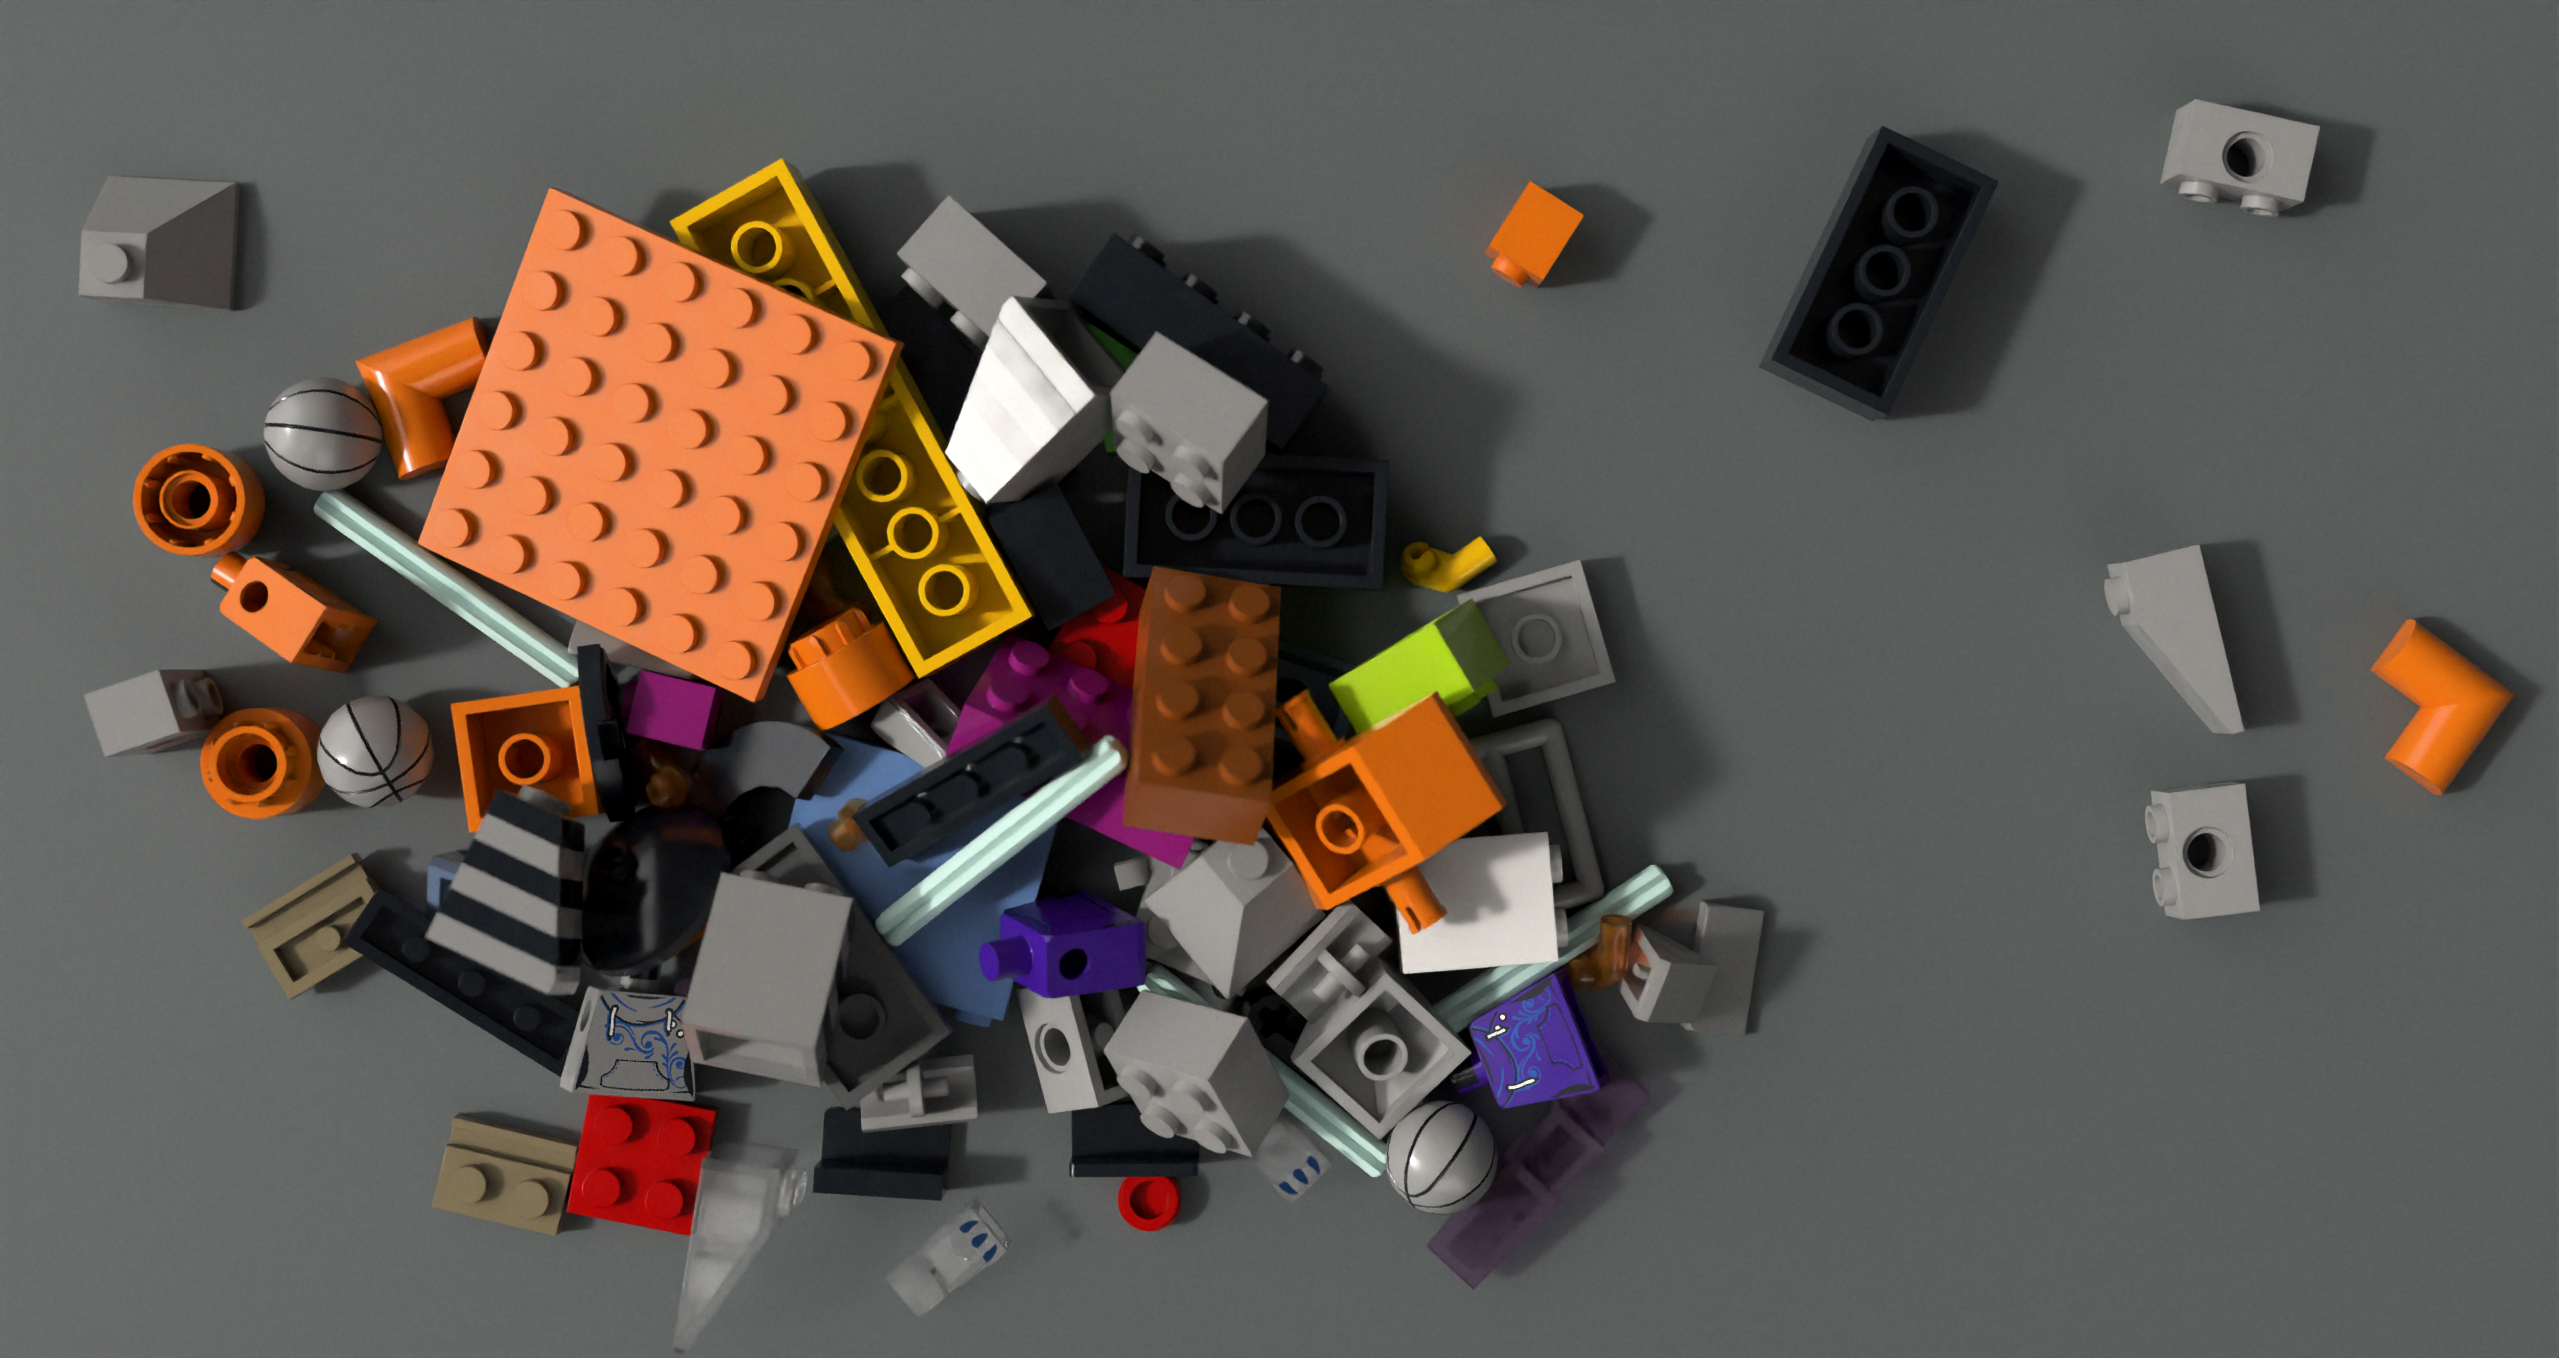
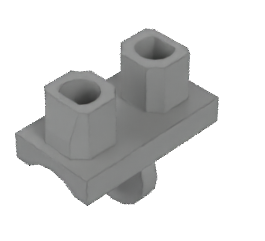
[1266,899,1393,1025]
[860,1054,979,1133]

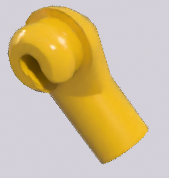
[1400,536,1497,593]

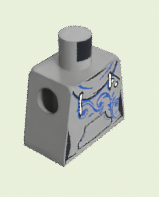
[560,964,696,1101]

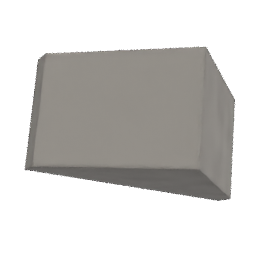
[1613,923,1719,1023]

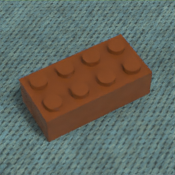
[1122,566,1281,846]

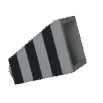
[945,296,1126,503]
[426,784,585,995]
[681,870,855,1087]

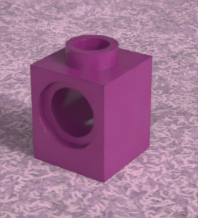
[621,670,726,750]

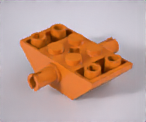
[1262,689,1508,934]

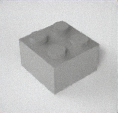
[896,195,1055,352]
[1111,332,1268,514]
[1103,990,1290,1157]

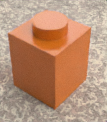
[1484,181,1584,288]

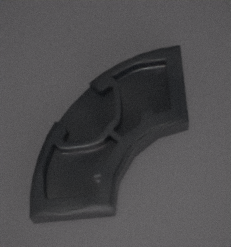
[577,643,635,823]
[690,721,845,812]

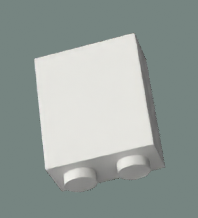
[1394,832,1568,974]

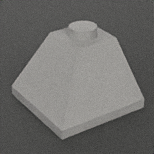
[78,176,240,311]
[1143,827,1326,1000]
[1291,953,1472,1140]

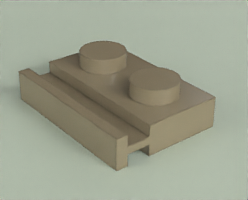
[241,853,379,1000]
[432,1114,580,1237]

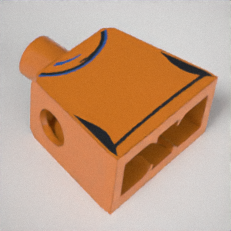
[211,551,378,674]

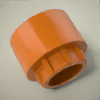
[133,444,265,558]
[786,606,915,731]
[200,707,326,819]

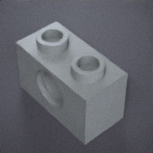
[2160,99,2320,217]
[84,669,223,757]
[2145,781,2260,920]
[1016,987,1130,1114]

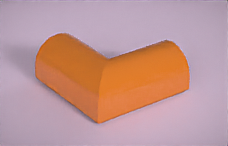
[355,316,490,481]
[2370,619,2515,796]

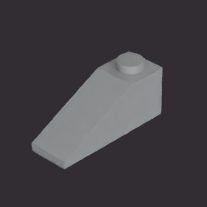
[2104,544,2244,734]

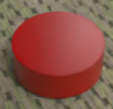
[1118,1177,1182,1232]

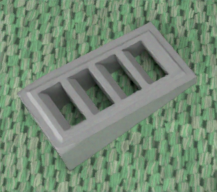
[870,678,961,768]

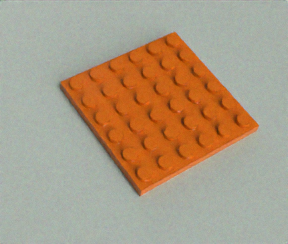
[417,187,904,702]

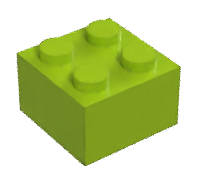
[1328,598,1511,734]

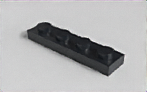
[851,694,1093,868]
[342,886,580,1077]

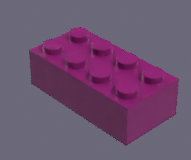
[945,633,1196,870]

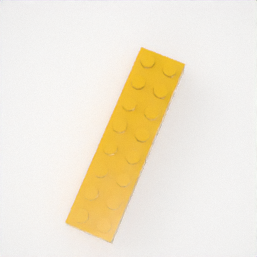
[669,158,1040,678]

